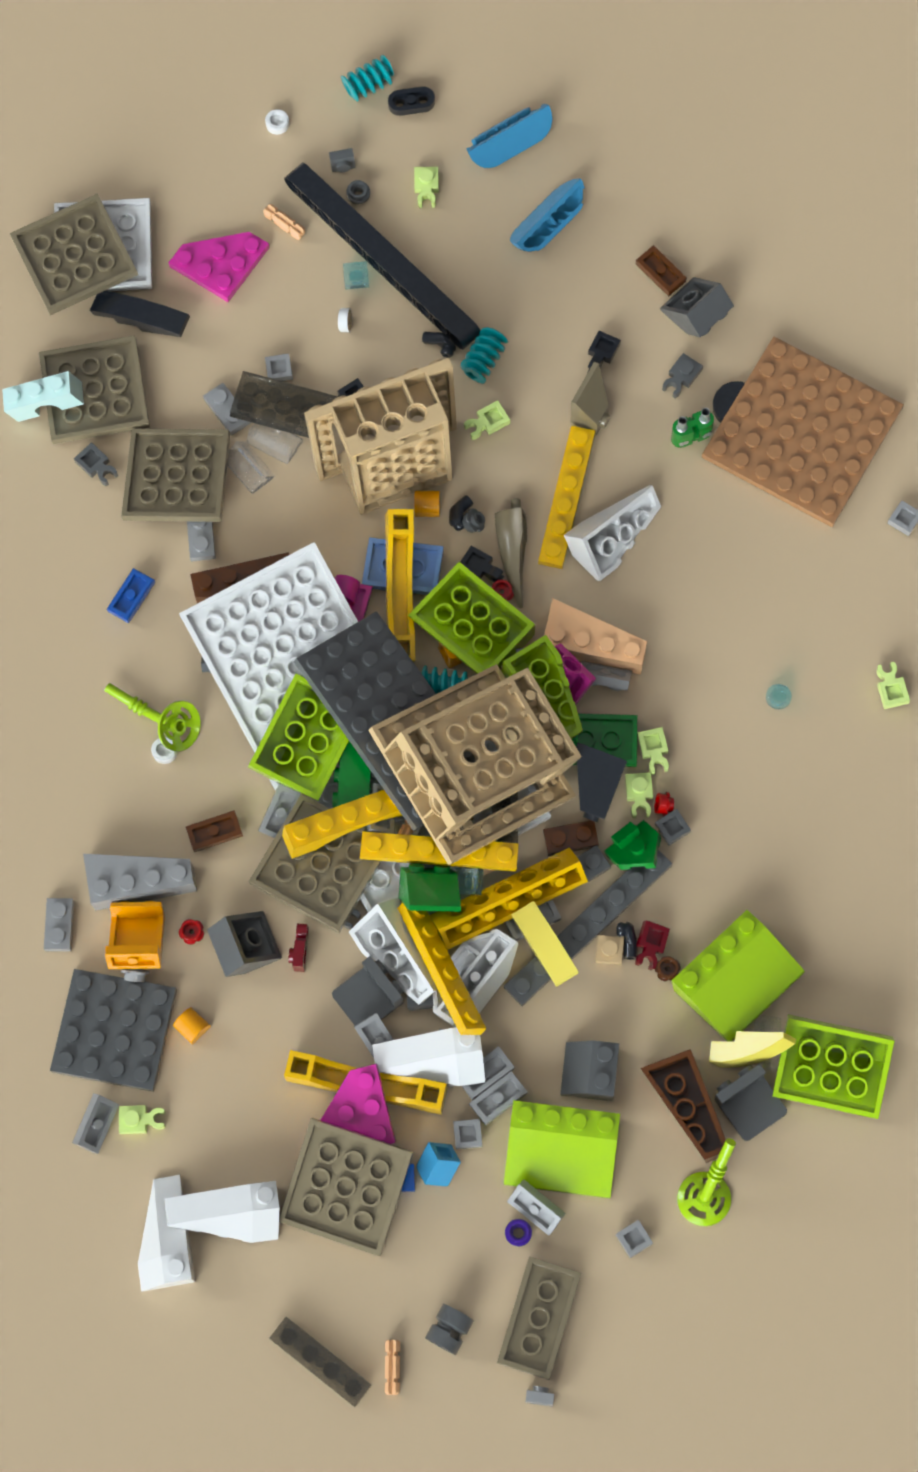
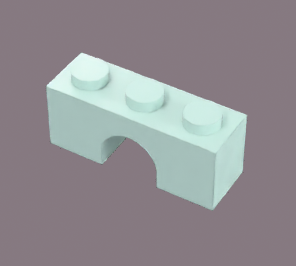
[2,371,84,422]

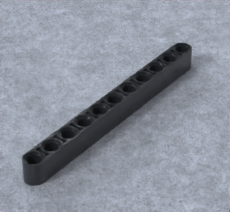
[284,162,480,350]

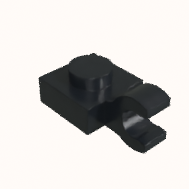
[587,331,621,373]
[460,545,504,583]

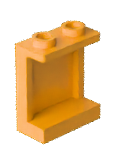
[105,901,165,969]

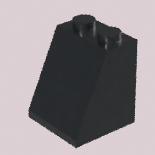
[576,742,627,822]

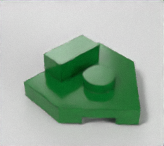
[604,820,661,870]

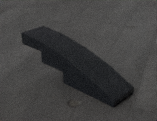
[90,291,190,337]

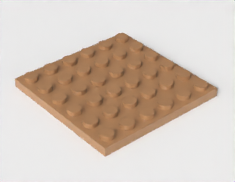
[701,337,904,527]

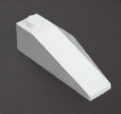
[564,485,661,581]
[349,897,437,1005]
[372,1027,485,1086]
[138,1175,195,1292]
[165,1181,280,1243]

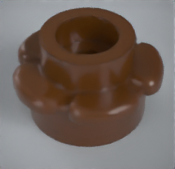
[655,956,681,982]

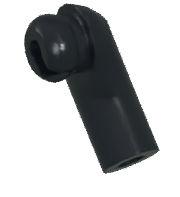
[422,331,456,358]
[449,495,474,531]
[616,922,637,960]

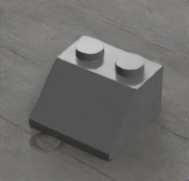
[660,277,734,337]
[207,911,282,977]
[560,1040,619,1101]

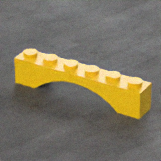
[385,509,415,662]
[282,790,402,859]
[284,1050,447,1115]

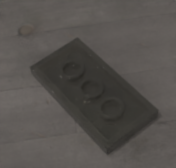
[230,371,338,438]

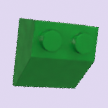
[398,863,461,912]

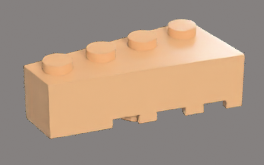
[544,598,647,675]

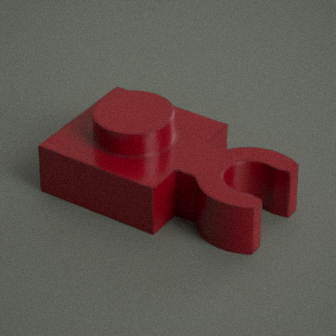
[635,920,670,970]
[288,923,309,972]

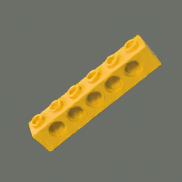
[430,847,588,950]

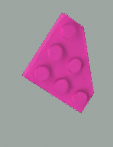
[168,232,270,302]
[321,1063,396,1144]

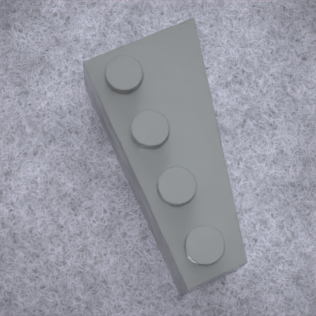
[83,854,197,911]

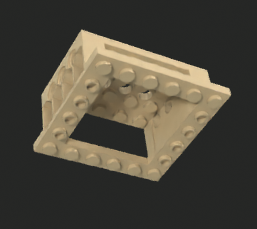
[304,358,457,515]
[368,664,582,865]

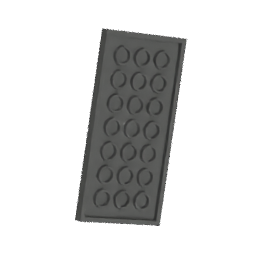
[294,611,475,831]

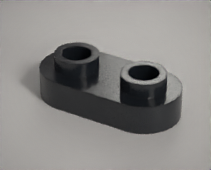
[388,86,435,116]

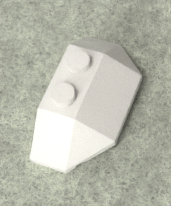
[433,929,518,1027]

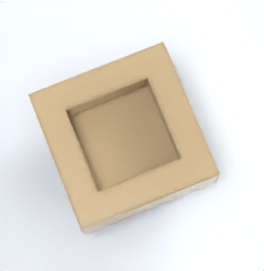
[595,935,624,965]

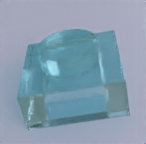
[343,261,369,290]
[456,868,484,895]

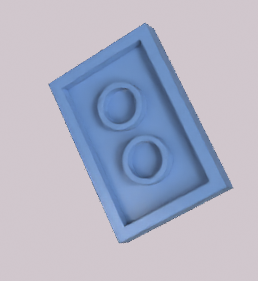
[362,538,444,595]

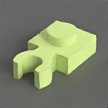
[414,167,439,208]
[464,400,510,440]
[876,662,910,709]
[637,727,669,775]
[625,772,653,818]
[119,1105,165,1134]

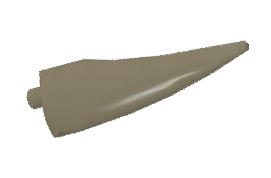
[495,498,527,608]

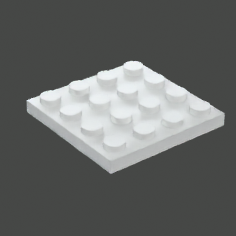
[54,198,152,291]

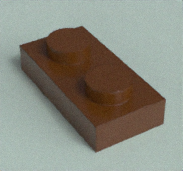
[636,245,687,297]
[186,810,243,853]
[543,820,599,856]

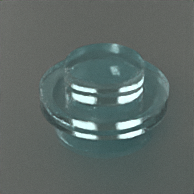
[766,684,792,709]

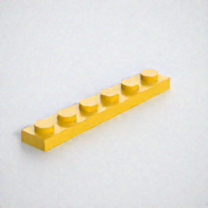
[538,426,595,569]
[360,831,519,871]
[397,902,486,1035]

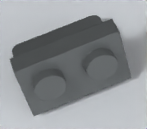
[332,956,404,1026]
[714,1064,787,1141]

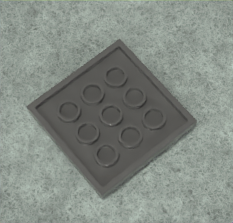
[50,969,177,1092]

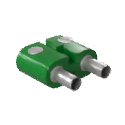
[671,408,714,448]

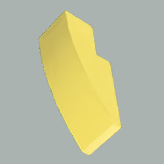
[511,901,579,987]
[709,1031,796,1068]

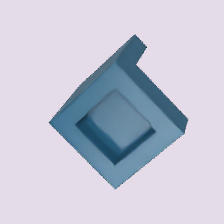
[416,1142,461,1186]

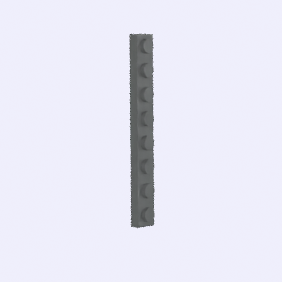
[504,850,672,1006]

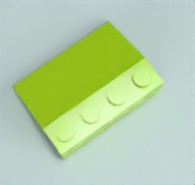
[408,562,535,674]
[248,673,349,801]
[671,910,805,1042]
[772,1014,895,1119]
[504,1100,620,1198]

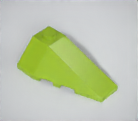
[502,635,583,739]

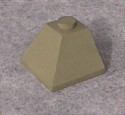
[571,362,610,435]

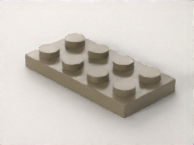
[497,1257,581,1380]

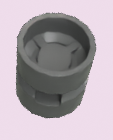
[425,1304,474,1355]

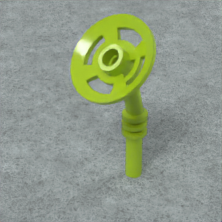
[104,683,201,752]
[677,1138,736,1226]

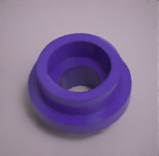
[505,1219,532,1247]

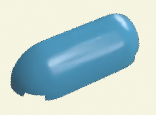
[467,104,552,168]
[510,178,585,252]

